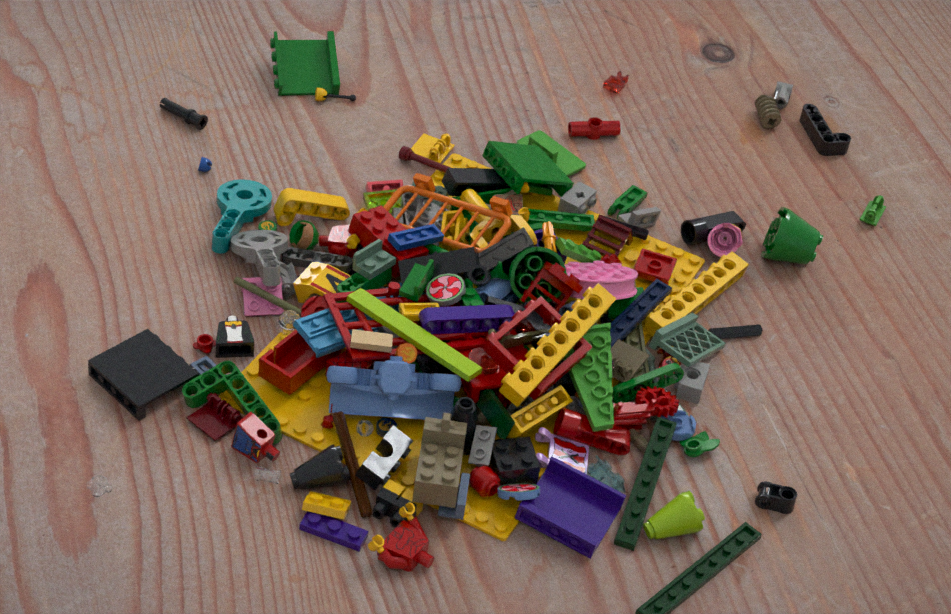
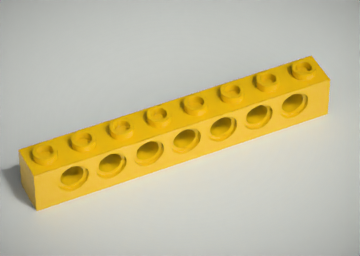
[643,251,749,337]
[499,283,616,407]

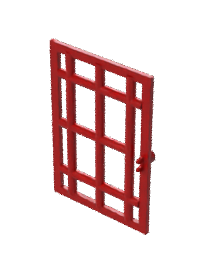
[323,282,489,362]

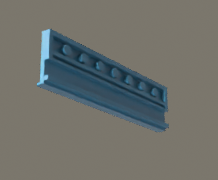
[293,282,426,358]

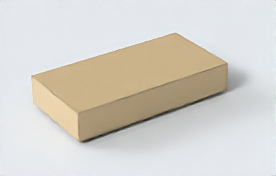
[350,329,393,353]

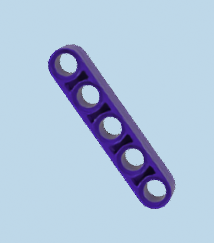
[419,304,517,334]

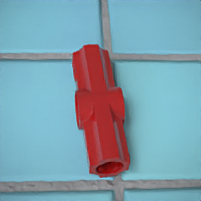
[568,117,621,140]

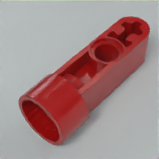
[553,407,631,455]

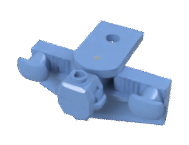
[327,356,461,420]

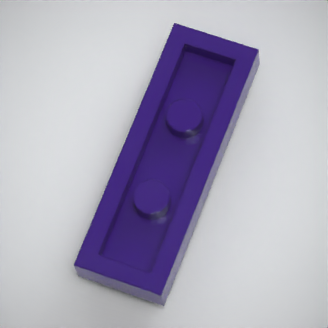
[299,511,369,552]

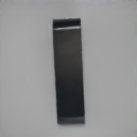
[799,104,851,156]

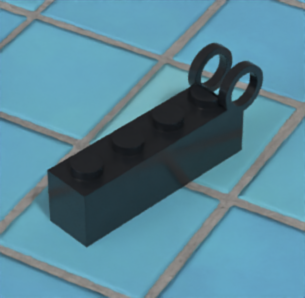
[442,168,511,196]
[398,247,491,286]

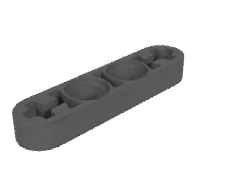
[282,247,353,272]

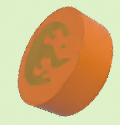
[395,343,417,364]

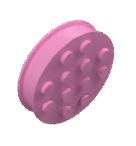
[561,261,638,307]

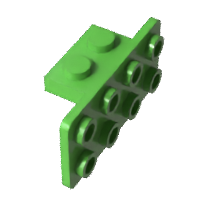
[517,130,586,177]

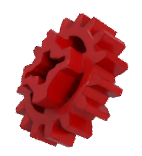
[635,386,679,418]

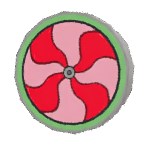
[426,273,466,306]

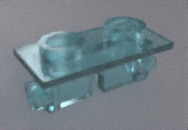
[587,455,626,493]

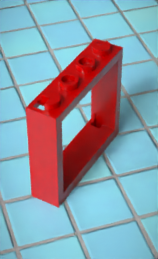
[483,296,592,401]

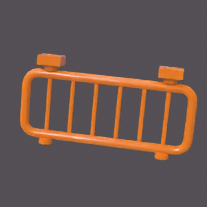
[383,173,513,253]

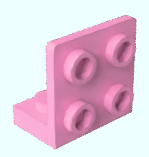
[241,277,284,317]

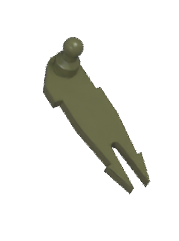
[488,328,549,349]

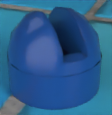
[198,157,212,172]

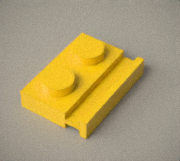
[302,491,351,520]

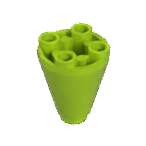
[643,491,705,540]

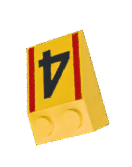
[293,262,350,303]

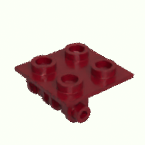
[186,393,244,441]

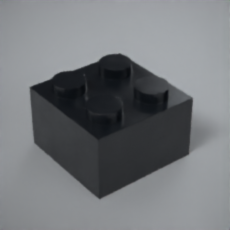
[489,436,540,486]

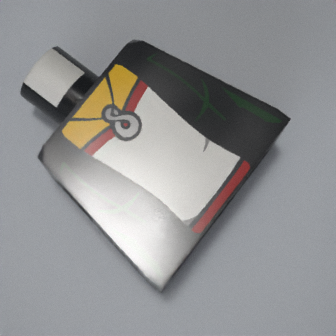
[216,316,255,358]

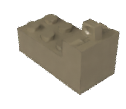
[412,413,467,508]

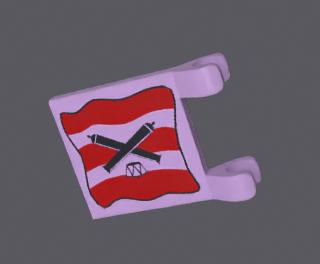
[535,427,589,474]

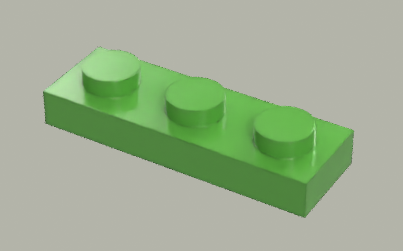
[555,237,601,263]

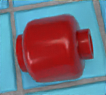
[469,466,500,497]

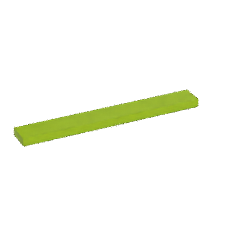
[347,288,482,382]

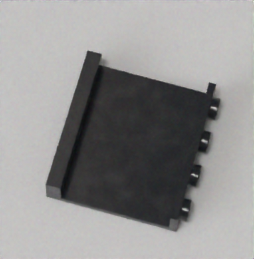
[88,329,199,421]

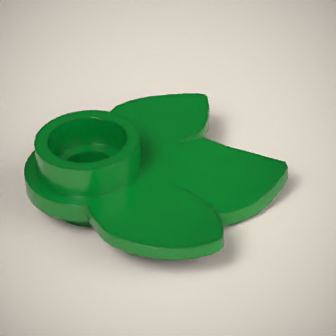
[679,431,720,457]

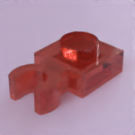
[603,71,629,94]

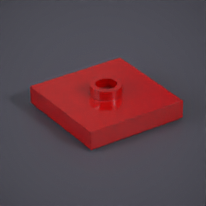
[634,248,677,285]

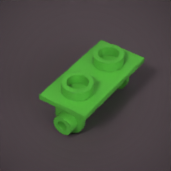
[860,195,886,226]

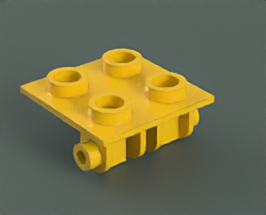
[411,133,455,163]

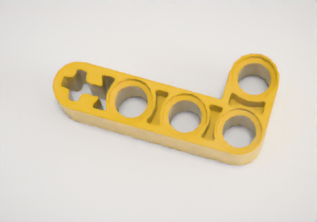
[273,188,350,227]

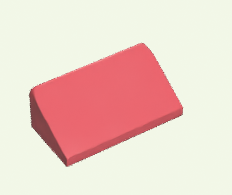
[366,179,403,200]

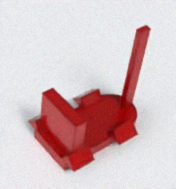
[321,404,334,429]

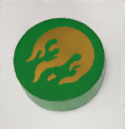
[258,220,277,231]

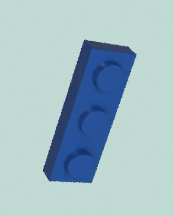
[387,224,445,251]

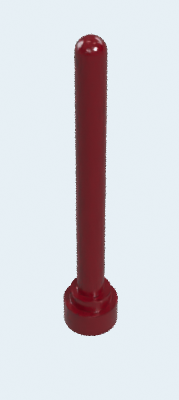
[399,146,451,173]

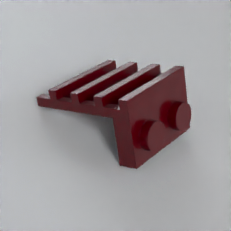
[582,214,633,257]

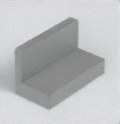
[618,207,661,228]

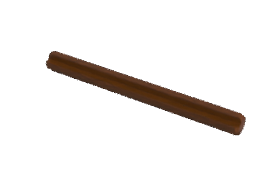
[333,411,372,518]

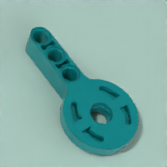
[212,179,272,254]

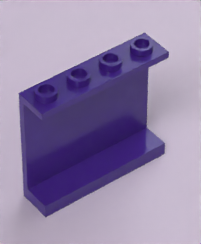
[515,456,626,559]

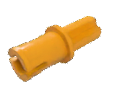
[542,221,557,253]

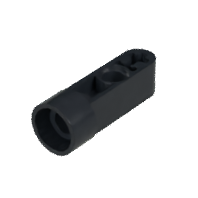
[680,211,746,245]

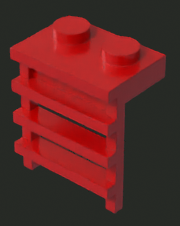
[520,261,583,312]
[613,399,656,430]

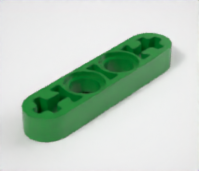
[612,363,684,403]

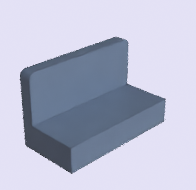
[438,473,470,520]

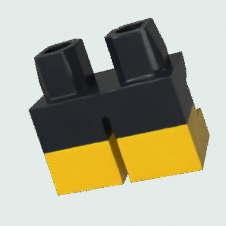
[372,479,423,528]

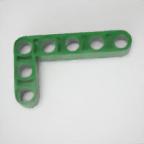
[182,361,282,445]

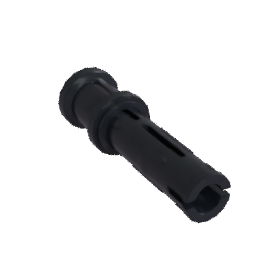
[160,98,208,130]

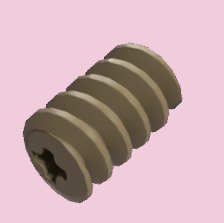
[755,95,782,128]

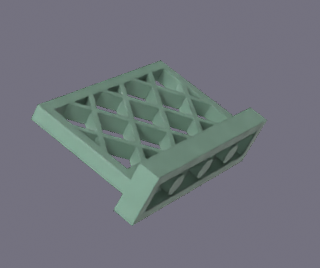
[649,312,726,367]

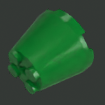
[761,207,823,265]
[509,247,567,303]

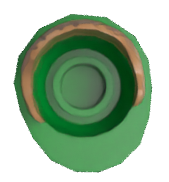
[289,220,320,250]

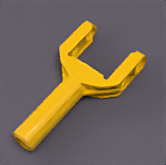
[460,189,537,248]

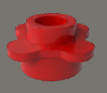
[193,334,216,353]

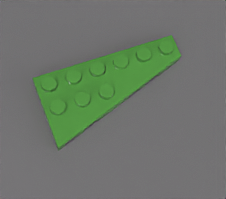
[557,323,614,432]

